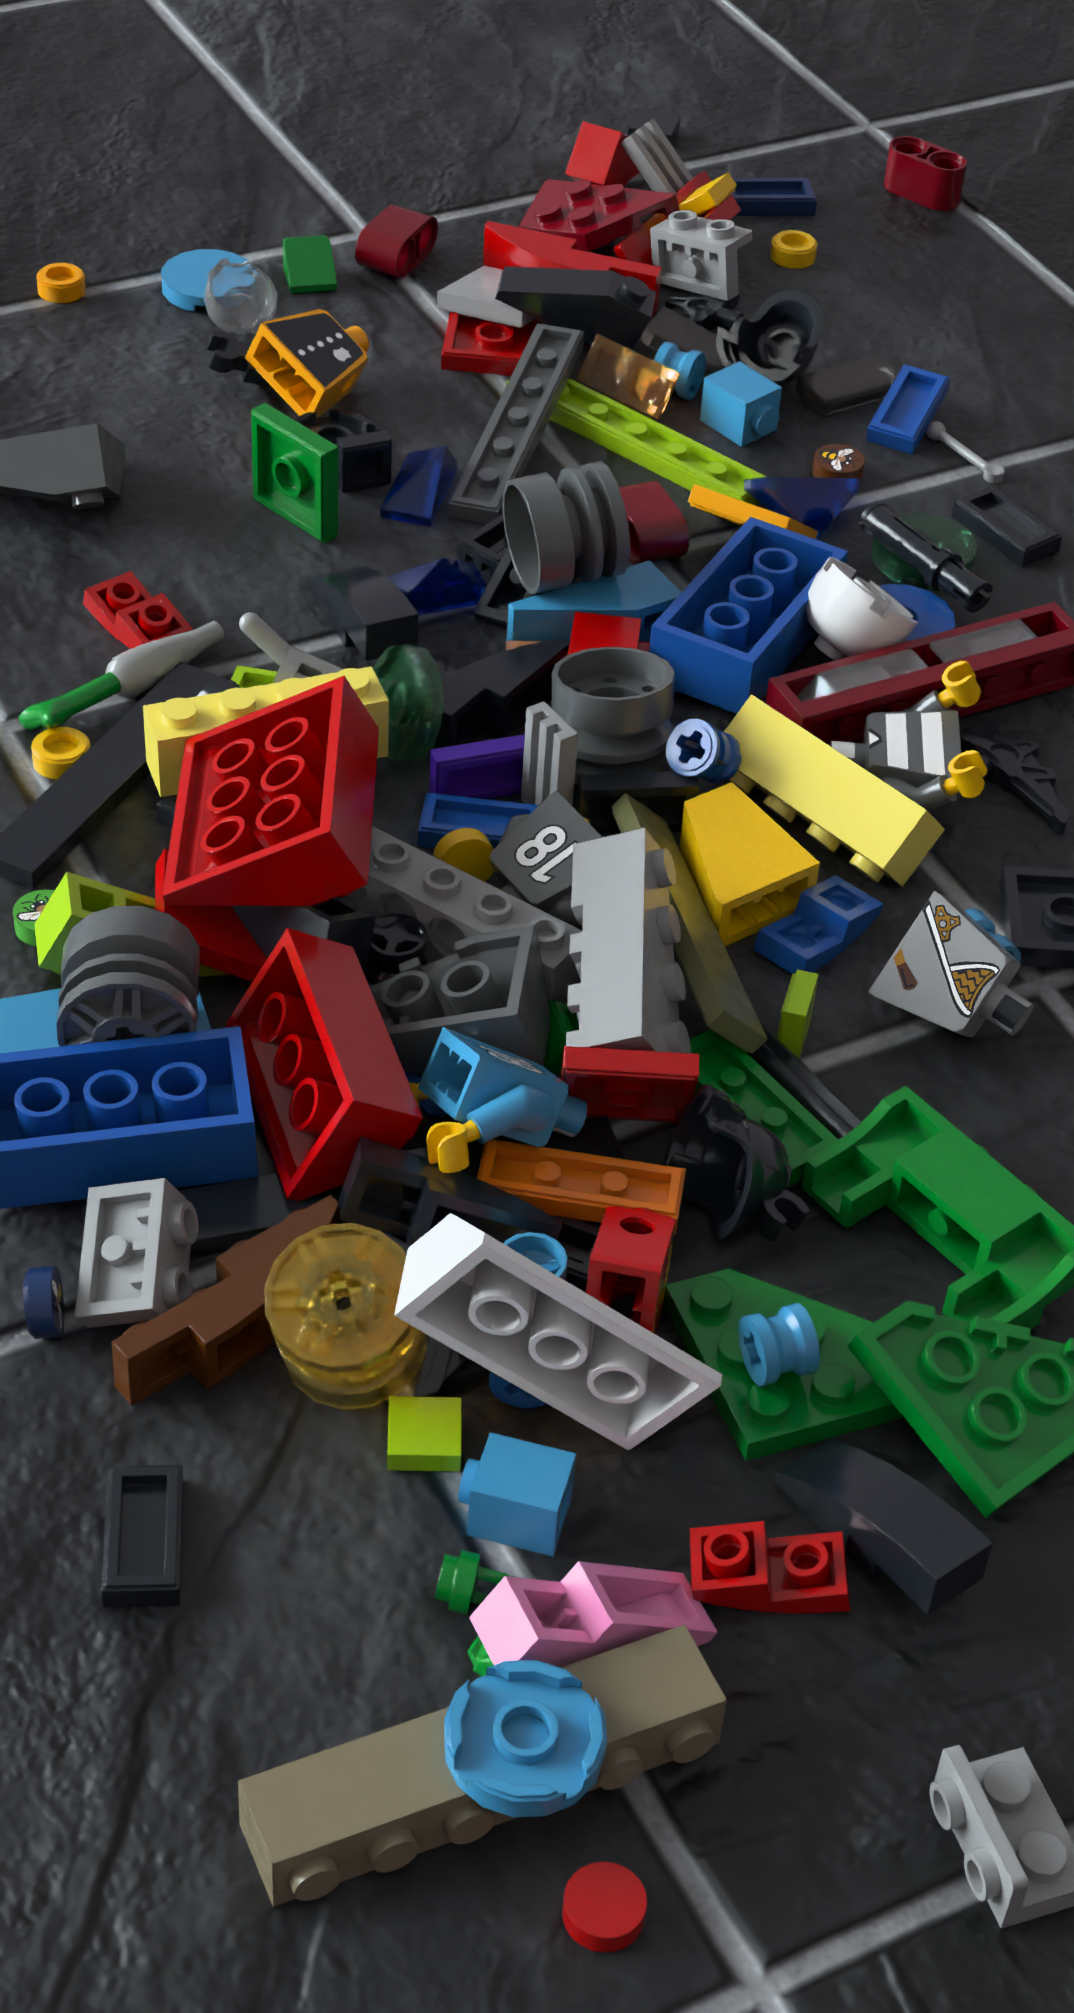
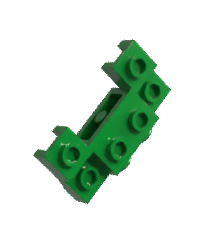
[801,1086,1074,1331]

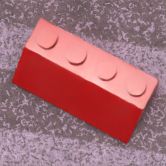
[226,928,423,1201]

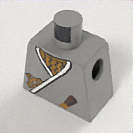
[868,891,1034,1038]

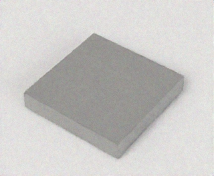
[437,266,536,328]

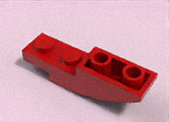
[483,221,662,319]

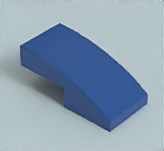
[753,875,883,974]

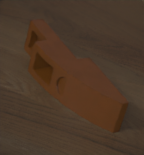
[111,1195,339,1405]

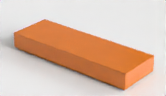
[477,1139,686,1234]

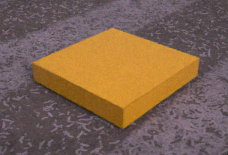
[687,484,818,539]

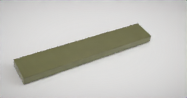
[611,793,768,1054]

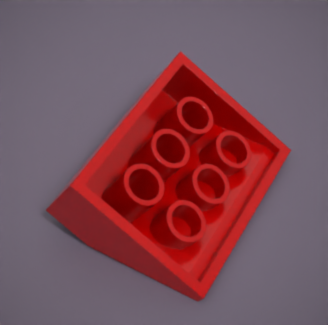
[162,675,379,906]

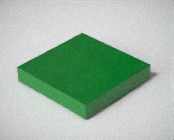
[251,403,339,543]

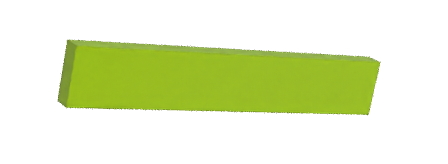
[506,378,773,505]

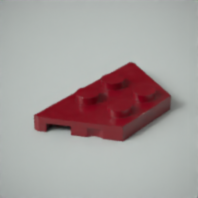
[518,179,680,252]

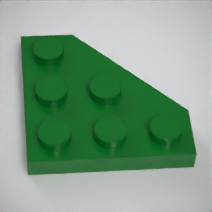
[663,1268,904,1462]
[847,1300,1074,1519]

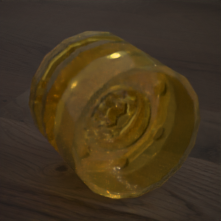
[264,1223,428,1410]

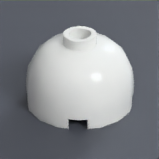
[806,557,918,661]

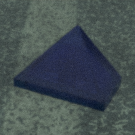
[380,446,458,527]
[744,476,860,540]
[386,558,487,616]

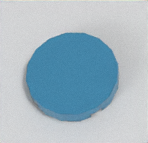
[161,249,256,313]
[444,1660,607,1817]

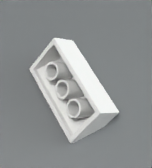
[394,1213,722,1451]

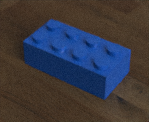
[649,517,848,714]
[0,1026,259,1209]

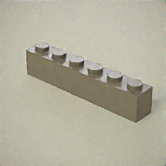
[238,1624,727,1907]

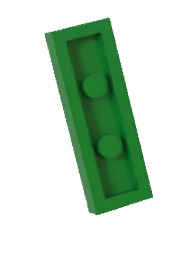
[690,1029,838,1188]

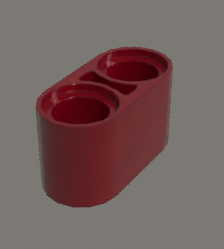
[884,136,967,211]
[355,204,438,279]
[619,481,689,565]

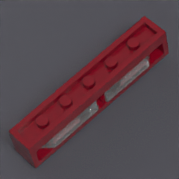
[765,602,1074,746]

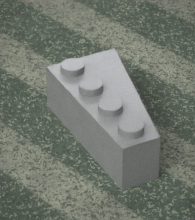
[566,828,691,1053]

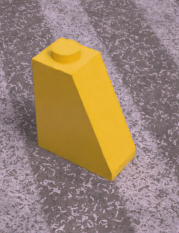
[679,782,820,946]

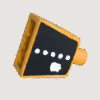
[245,309,369,418]

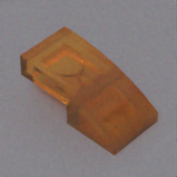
[576,334,681,420]

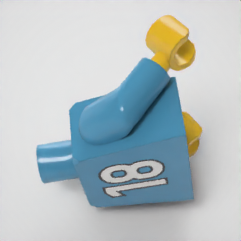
[409,1027,587,1173]

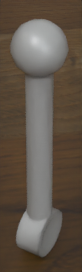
[926,421,1005,483]

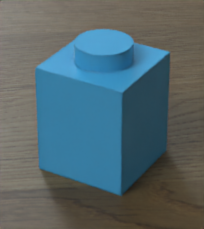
[700,362,782,447]
[458,1432,576,1557]

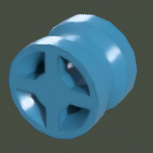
[650,341,706,400]
[738,1303,820,1386]

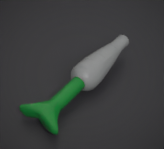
[19,621,225,730]

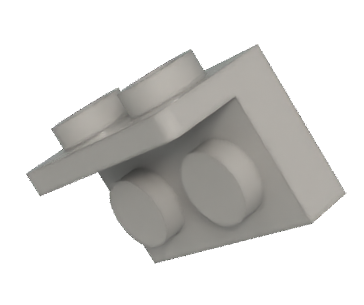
[650,210,752,301]
[75,1178,199,1328]
[930,1745,1074,1929]

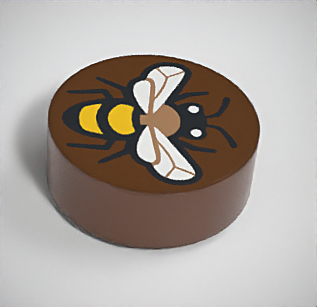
[812,444,865,488]

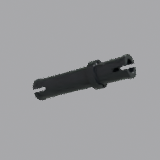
[859,501,993,613]

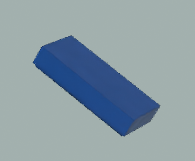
[866,364,950,455]
[418,793,539,849]

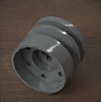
[502,461,630,594]
[552,647,675,784]
[56,906,200,1047]

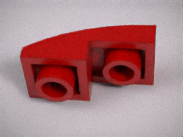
[83,571,194,649]
[689,1521,851,1613]

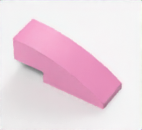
[469,1561,718,1668]

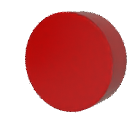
[562,1862,647,1953]

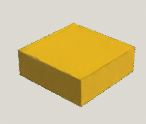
[679,172,737,217]

